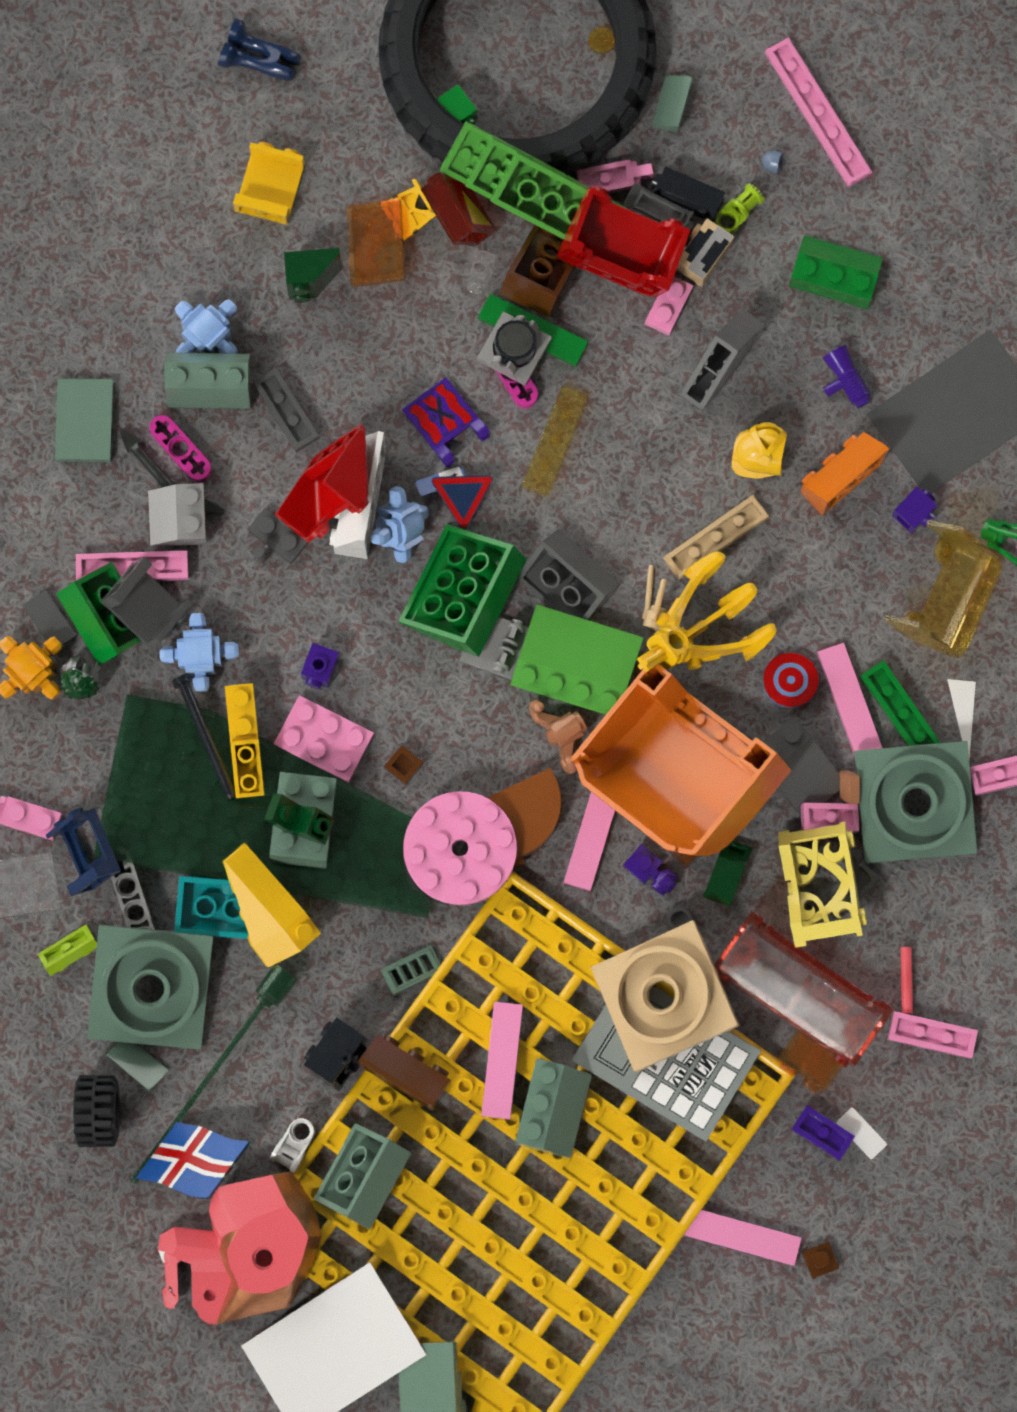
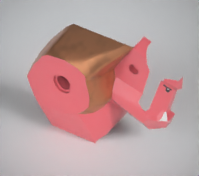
[158,1172,322,1325]

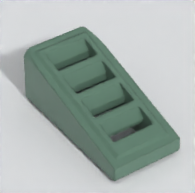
[380,945,441,997]

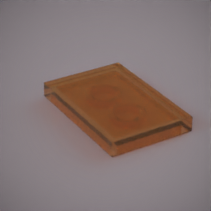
[346,199,406,287]

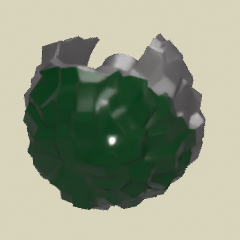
[60,656,103,700]

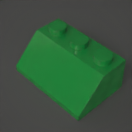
[789,235,883,310]
[56,562,142,665]

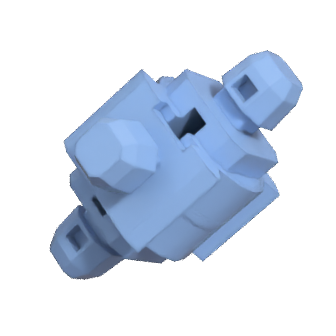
[175,300,238,354]
[371,486,429,563]
[160,613,239,693]

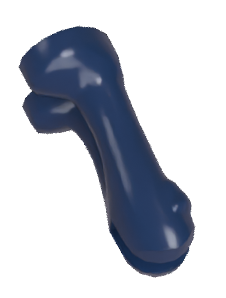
[218,18,301,81]

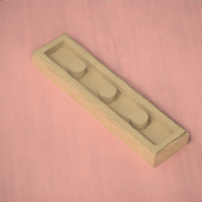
[663,495,769,581]

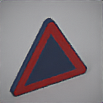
[431,475,493,530]

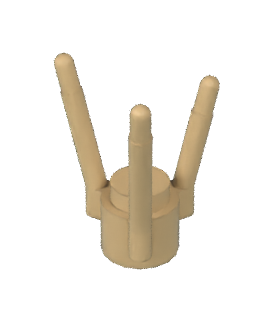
[641,564,668,631]

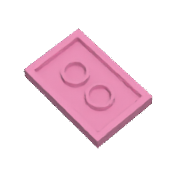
[273,695,374,784]

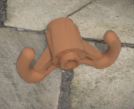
[529,700,587,775]

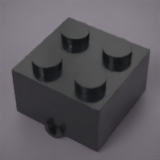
[304,1017,370,1092]

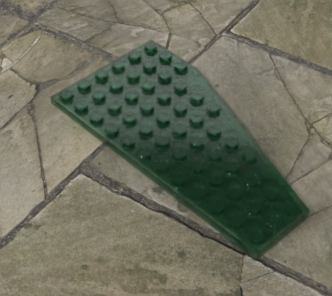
[93,695,432,918]

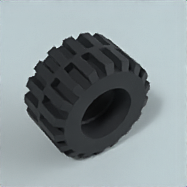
[73,1075,120,1147]

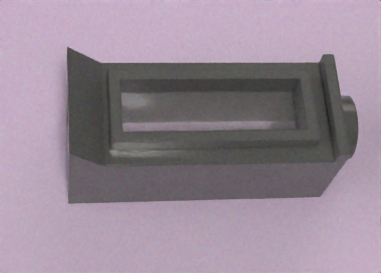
[623,181,695,237]

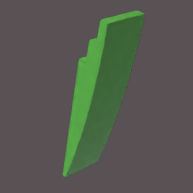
[440,121,629,239]

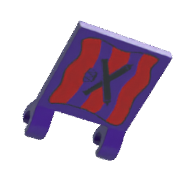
[402,377,490,467]

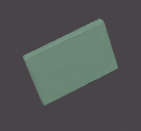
[55,379,114,462]

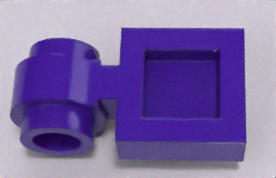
[623,844,678,896]

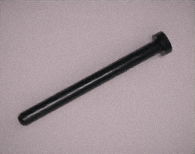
[172,674,236,800]

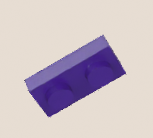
[791,1105,855,1161]

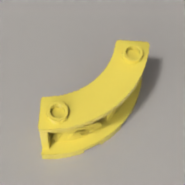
[778,822,867,948]

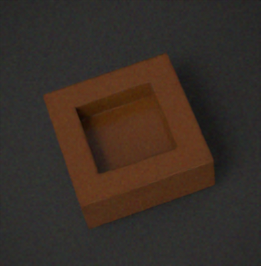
[384,745,423,786]
[801,1242,840,1279]

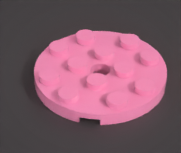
[403,791,517,906]

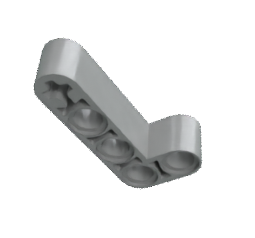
[111,846,156,930]

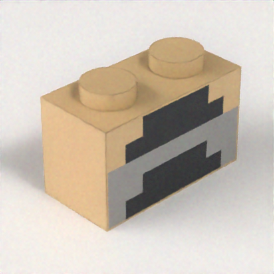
[676,219,734,287]

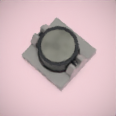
[477,312,552,386]

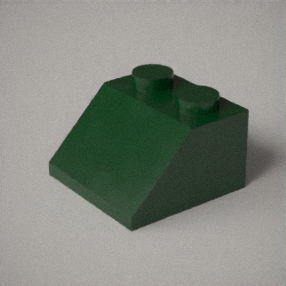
[284,248,342,303]

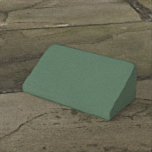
[652,75,693,133]
[106,1042,169,1093]

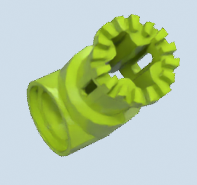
[715,183,765,235]

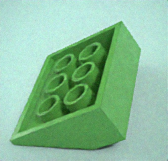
[510,604,644,715]

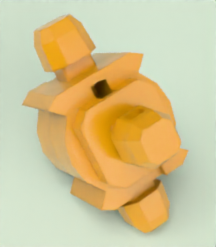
[0,636,63,700]

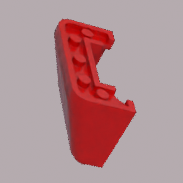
[557,186,690,297]

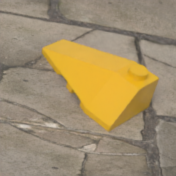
[223,843,321,967]

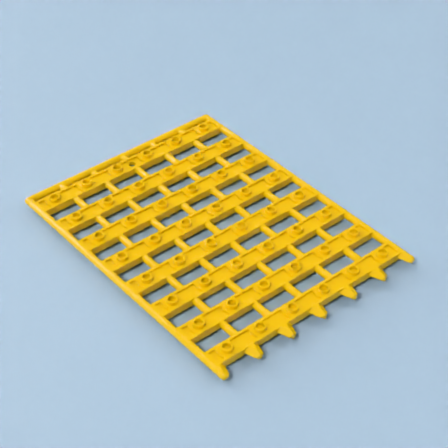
[294,871,795,1412]

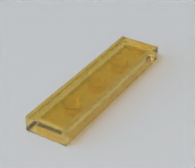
[522,385,588,497]

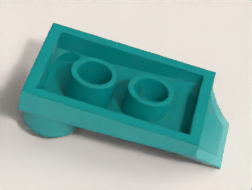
[174,876,249,939]

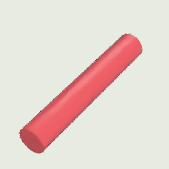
[900,947,913,1015]

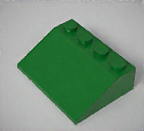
[398,524,527,657]

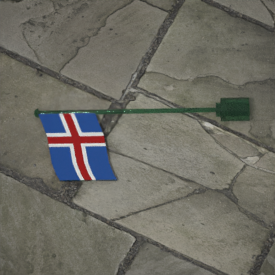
[130,963,298,1199]

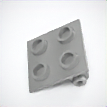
[459,617,529,680]

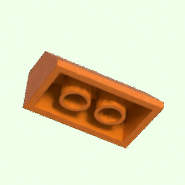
[800,432,889,516]

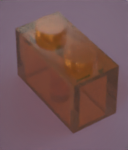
[777,1030,844,1094]

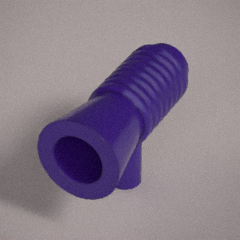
[823,345,872,408]

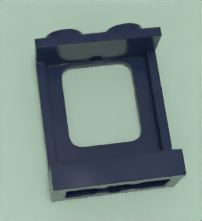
[46,808,121,896]

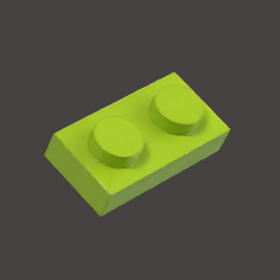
[38,925,97,976]

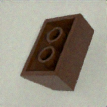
[358,1034,451,1112]

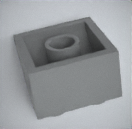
[148,483,206,547]

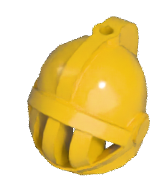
[732,422,787,479]

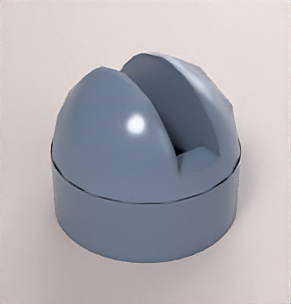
[762,151,783,174]

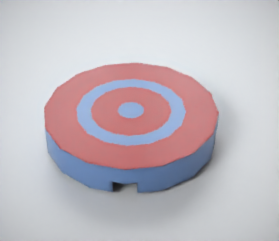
[763,652,819,708]

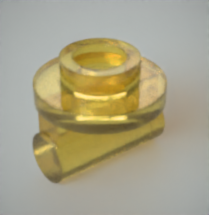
[588,27,615,54]

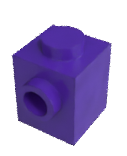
[892,486,937,534]
[301,643,340,689]

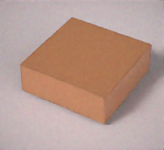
[840,770,860,804]

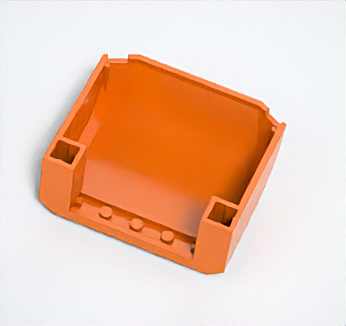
[571,664,792,856]

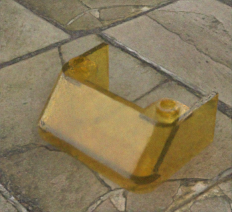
[884,520,1001,658]

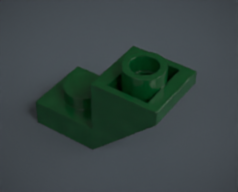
[264,793,335,845]
[703,841,753,907]

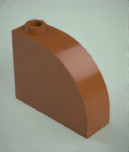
[487,768,561,869]

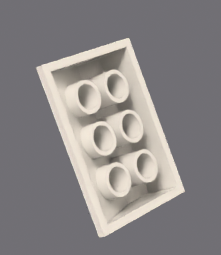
[330,431,386,559]

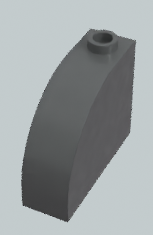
[680,308,765,411]

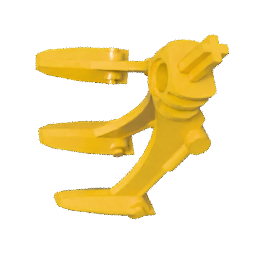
[637,551,777,672]

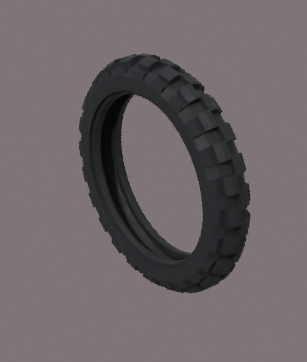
[378,0,657,176]

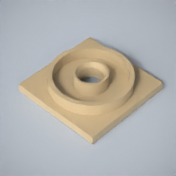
[591,920,740,1073]

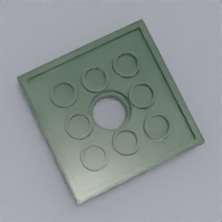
[854,741,977,863]
[87,924,213,1050]

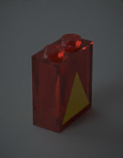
[421,173,497,246]

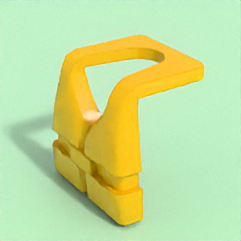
[382,178,439,241]

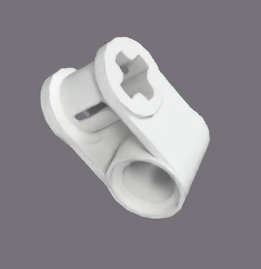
[269,1118,316,1174]

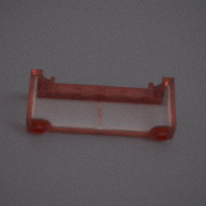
[714,911,894,1068]

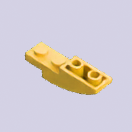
[225,683,264,798]

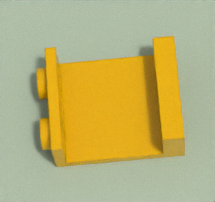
[233,142,305,225]

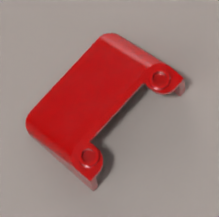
[275,424,369,543]

